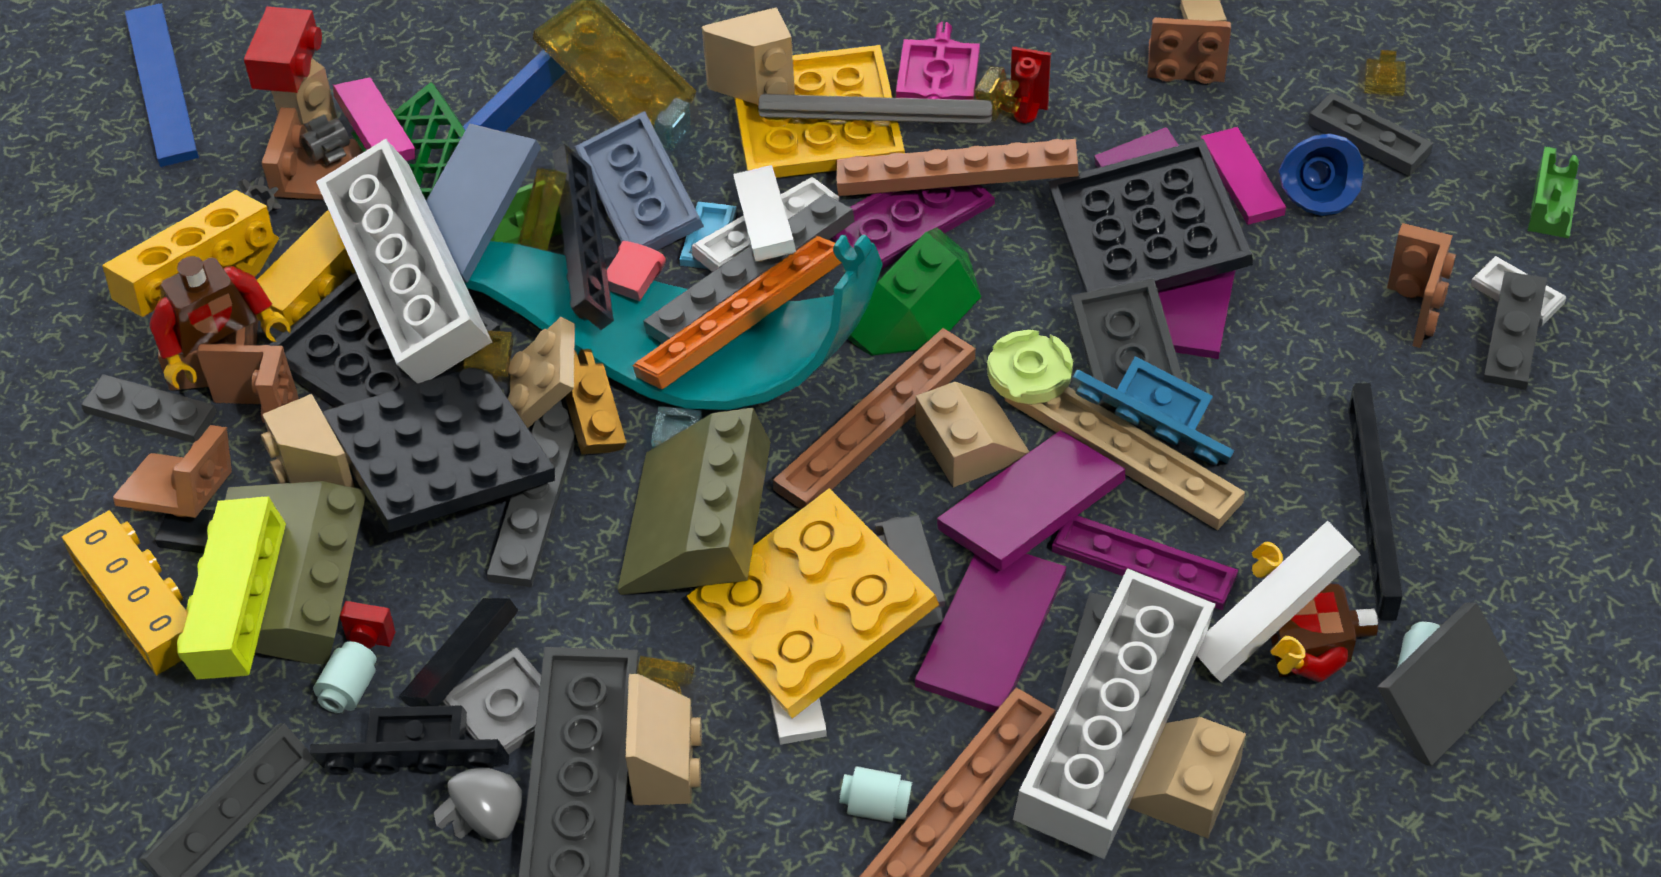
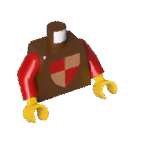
[150,256,291,389]
[1252,542,1378,682]

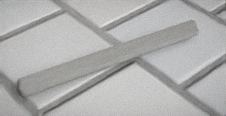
[758,94,992,124]

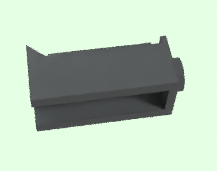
[875,515,945,633]

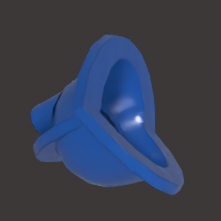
[1278,134,1364,216]

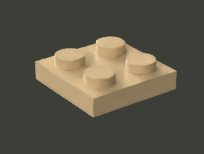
[508,317,575,428]

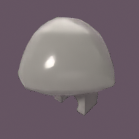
[434,767,522,840]

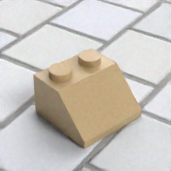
[702,7,795,105]
[915,382,1029,487]
[261,394,355,488]
[626,674,702,805]
[1128,717,1246,838]

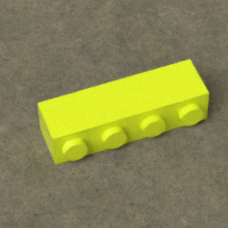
[177,496,286,679]

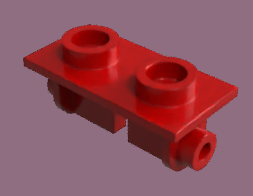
[1010,47,1051,123]

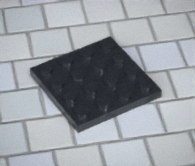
[1048,139,1253,292]
[269,272,501,407]
[322,364,555,533]

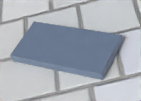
[575,111,704,251]
[426,123,541,283]

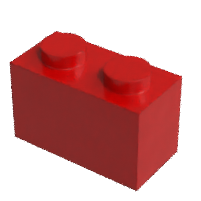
[244,6,322,93]

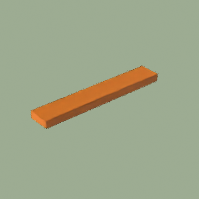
[632,236,842,390]

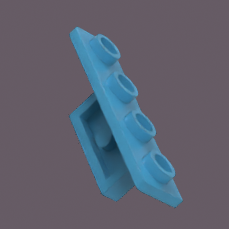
[1071,356,1234,465]

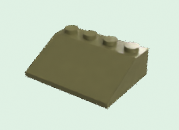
[617,408,771,595]
[225,481,366,664]

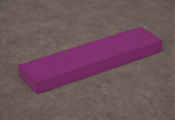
[1052,516,1238,610]

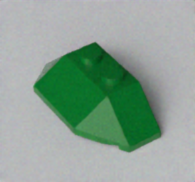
[848,227,981,356]

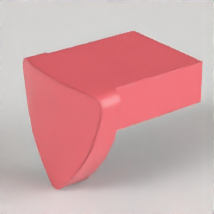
[606,241,666,301]

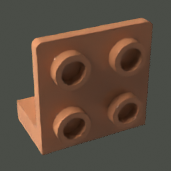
[1147,18,1231,84]
[262,107,363,200]
[1387,223,1456,348]
[197,344,299,423]
[113,425,232,518]

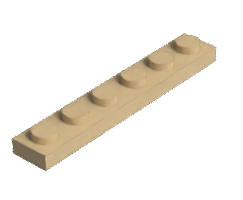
[1005,387,1245,530]

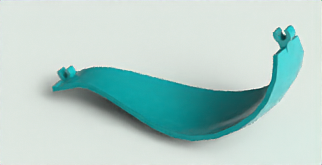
[464,235,883,410]

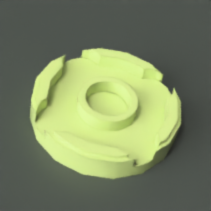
[987,330,1073,404]

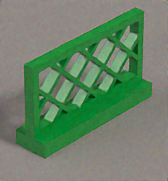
[351,82,466,200]

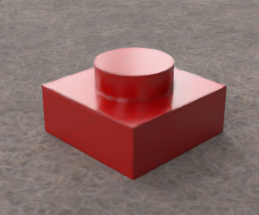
[340,601,396,648]

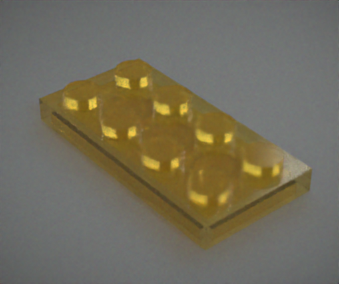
[533,0,697,130]

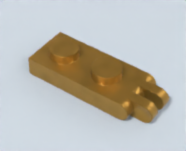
[565,349,627,454]

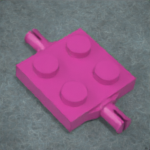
[896,22,980,123]

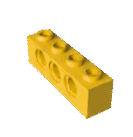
[102,190,275,317]

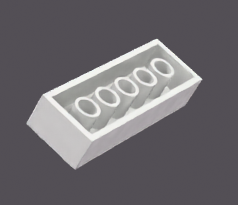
[316,139,492,384]
[1013,568,1215,859]

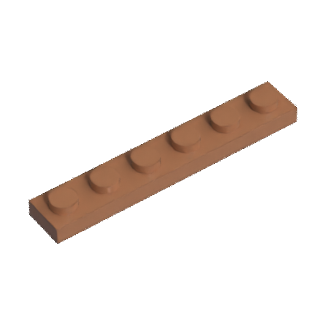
[837,139,1079,196]
[773,328,976,509]
[860,687,1056,877]

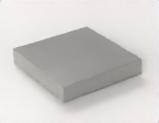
[441,647,541,754]

